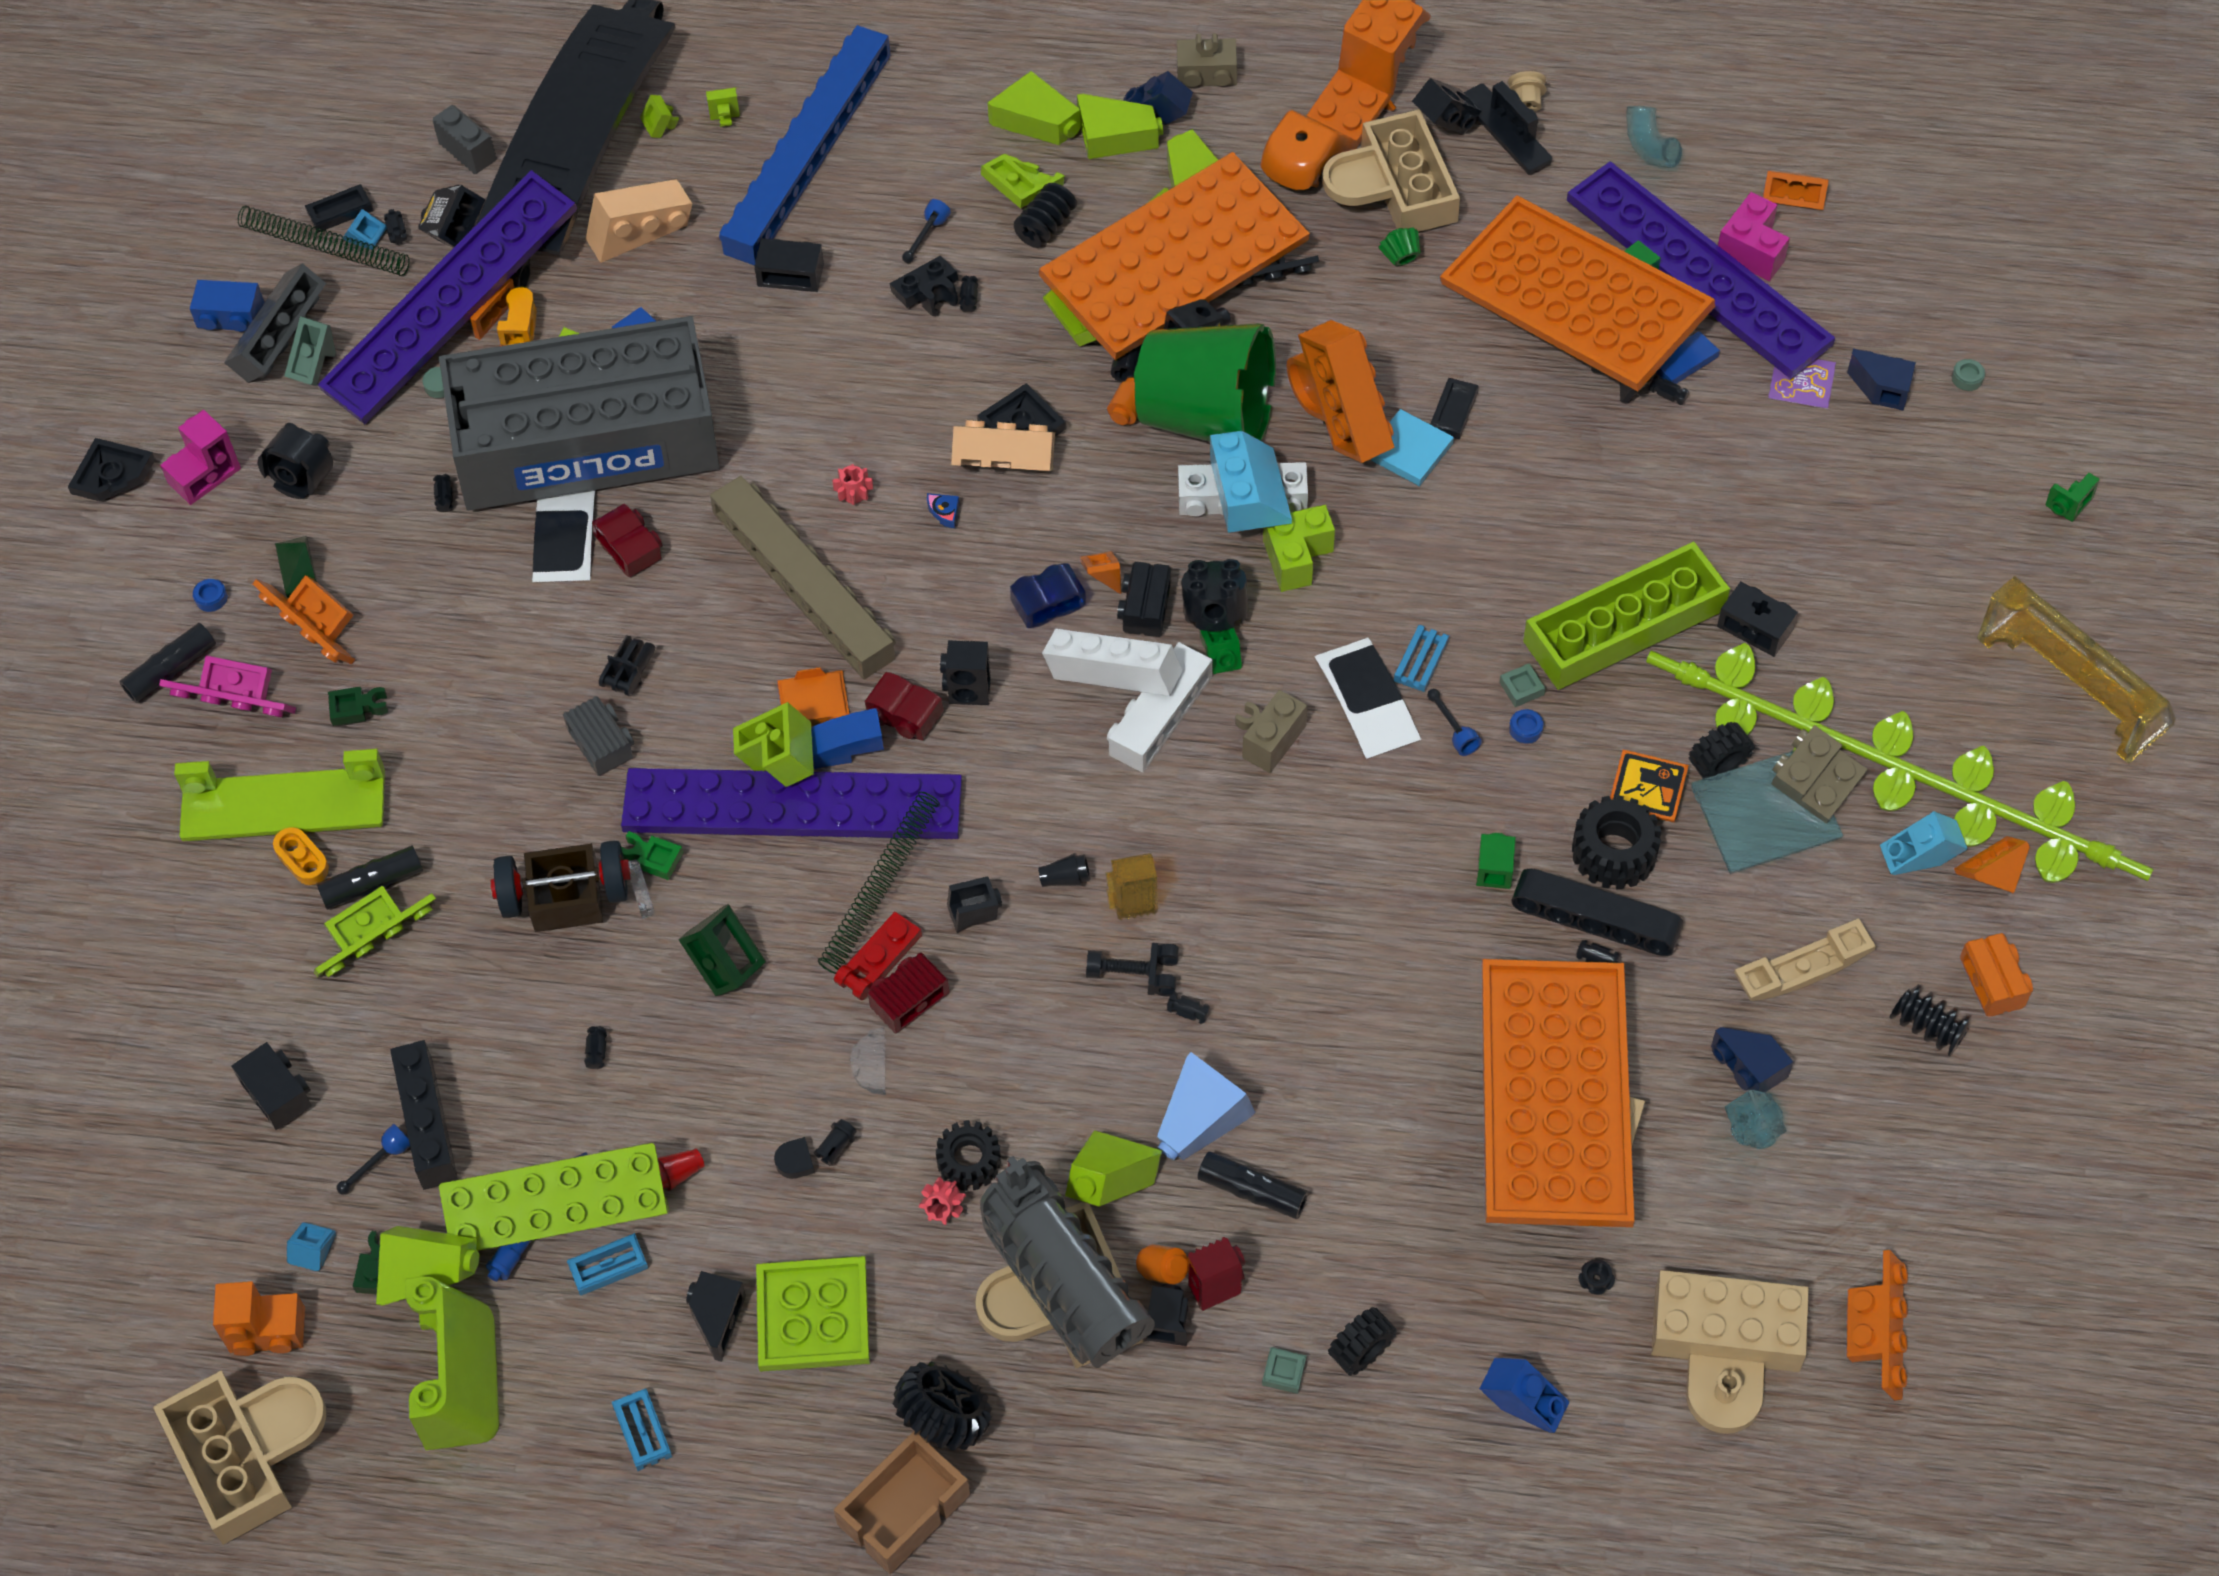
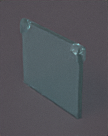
[1691,750,1843,874]

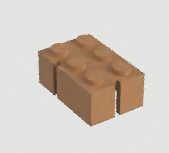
[833,1431,970,1575]

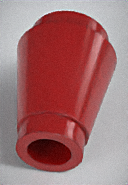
[658,1148,705,1191]

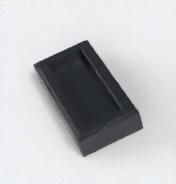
[305,184,374,233]
[1430,377,1479,440]

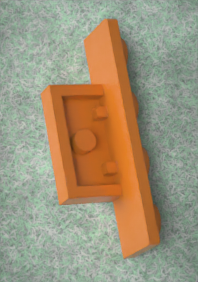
[252,575,355,664]
[1847,1250,1908,1401]

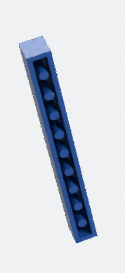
[719,25,891,266]

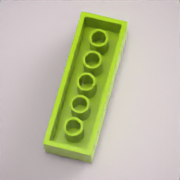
[1523,541,1730,690]

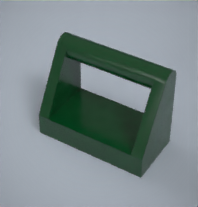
[678,904,766,996]

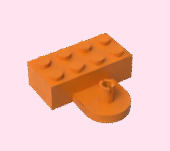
[1286,320,1395,463]

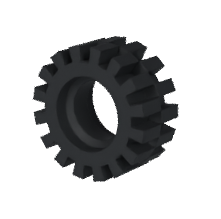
[1688,722,1755,782]
[936,1120,1001,1191]
[1328,1307,1397,1376]

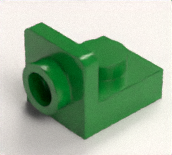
[2045,473,2100,522]
[1199,627,1242,674]

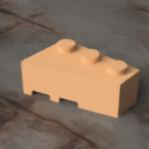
[585,179,692,263]
[951,420,1055,471]

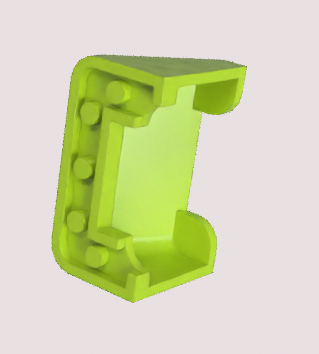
[405,1277,499,1451]

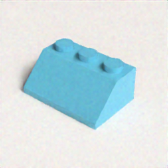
[1210,431,1292,533]

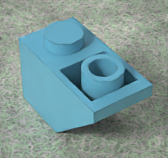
[1880,811,1968,875]

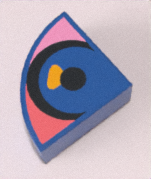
[927,493,959,529]

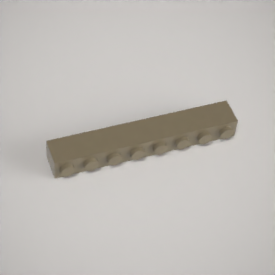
[710,475,896,680]

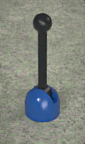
[902,199,951,263]
[1427,689,1482,756]
[336,1124,410,1195]

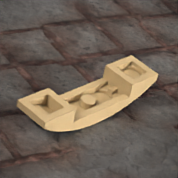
[1734,918,1876,1001]

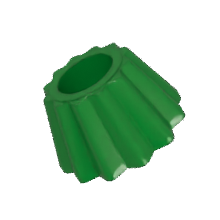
[1378,227,1421,267]

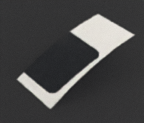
[532,490,595,582]
[1314,638,1421,759]

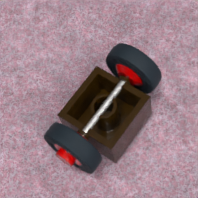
[490,840,631,932]

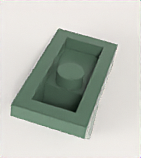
[284,316,336,386]

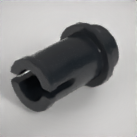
[814,1119,857,1166]

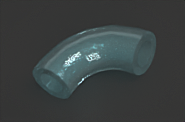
[1626,106,1682,168]

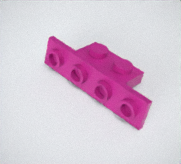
[159,656,296,718]

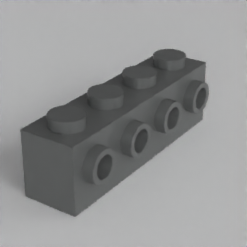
[224,263,326,382]

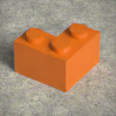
[213,1281,305,1356]

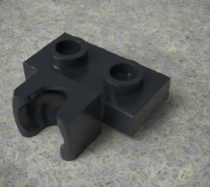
[889,255,959,316]

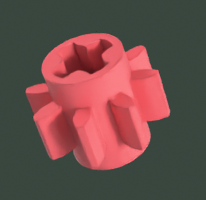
[832,464,873,505]
[919,1177,966,1225]

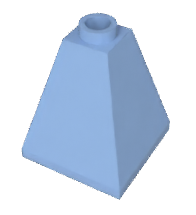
[1157,1052,1255,1161]

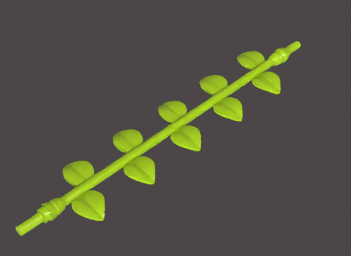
[1646,643,2153,883]

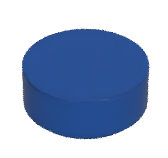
[193,579,228,612]
[1509,709,1543,744]

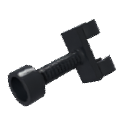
[1086,943,1179,996]

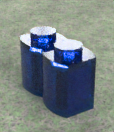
[1010,563,1086,628]

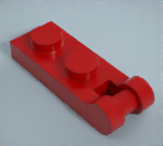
[834,911,922,1000]

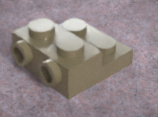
[1771,725,1868,824]

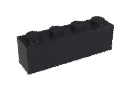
[390,1040,458,1190]

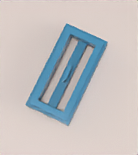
[1394,625,1449,692]
[567,1233,648,1296]
[612,1388,672,1471]

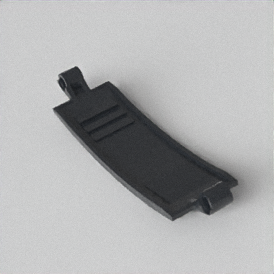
[476,0,675,288]

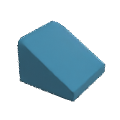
[343,209,386,250]
[287,1222,336,1271]

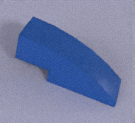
[811,708,884,769]

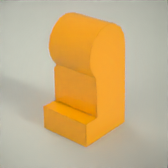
[497,287,537,345]

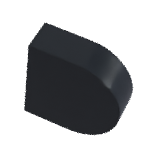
[774,1137,815,1179]

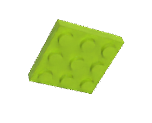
[756,1256,870,1372]

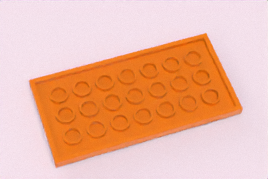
[1039,152,1310,360]
[1440,195,1715,392]
[1481,959,1634,1228]

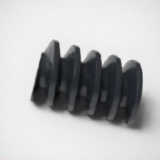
[1014,183,1077,248]
[1889,984,1970,1057]

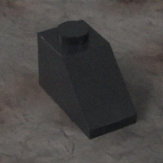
[686,1271,746,1362]

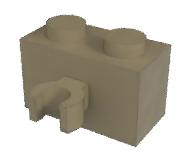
[1177,33,1237,87]
[1235,690,1307,773]

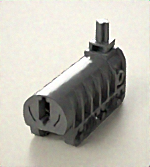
[980,1156,1155,1368]

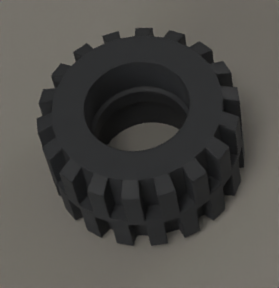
[1572,795,1662,890]

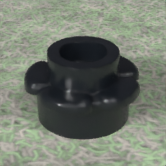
[1578,1259,1615,1295]

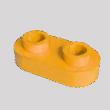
[273,827,329,885]

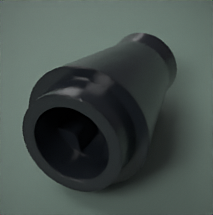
[1038,853,1090,887]

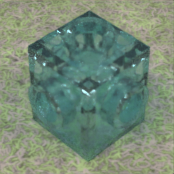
[1724,1089,1787,1149]

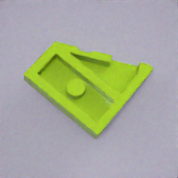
[981,154,1065,209]

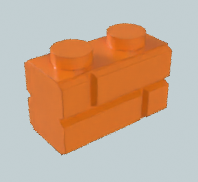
[1960,933,2033,1017]

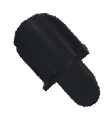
[598,635,656,696]

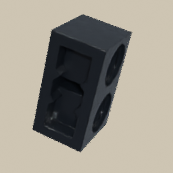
[1412,78,1482,134]
[940,640,991,705]

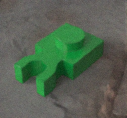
[621,831,683,880]

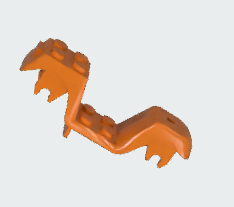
[1260,0,1431,190]

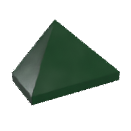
[275,536,317,598]

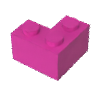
[1718,192,1790,282]
[160,409,241,505]

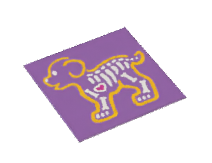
[1768,359,1836,409]

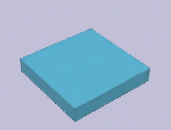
[1370,409,1454,486]

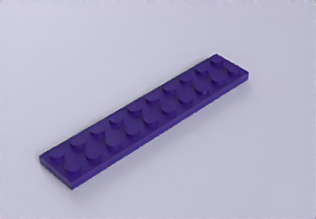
[1567,161,1835,379]
[318,170,577,425]
[621,768,962,839]

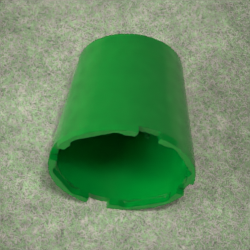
[1134,323,1276,442]

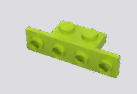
[314,886,436,978]

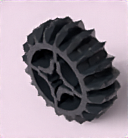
[892,1361,992,1451]

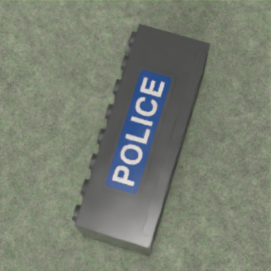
[439,316,720,511]

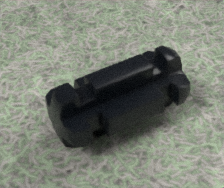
[384,209,408,245]
[959,275,978,312]
[1649,376,1689,405]
[433,474,453,512]
[1576,940,1620,963]
[1167,992,1210,1024]
[584,1026,607,1069]

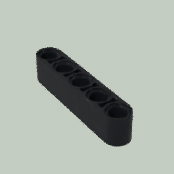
[1511,868,1683,956]

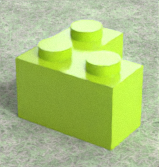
[1263,504,1335,592]
[733,702,814,787]

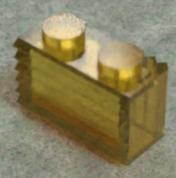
[1105,853,1158,921]

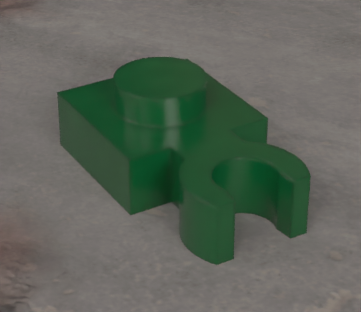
[328,687,388,726]
[353,1231,380,1294]

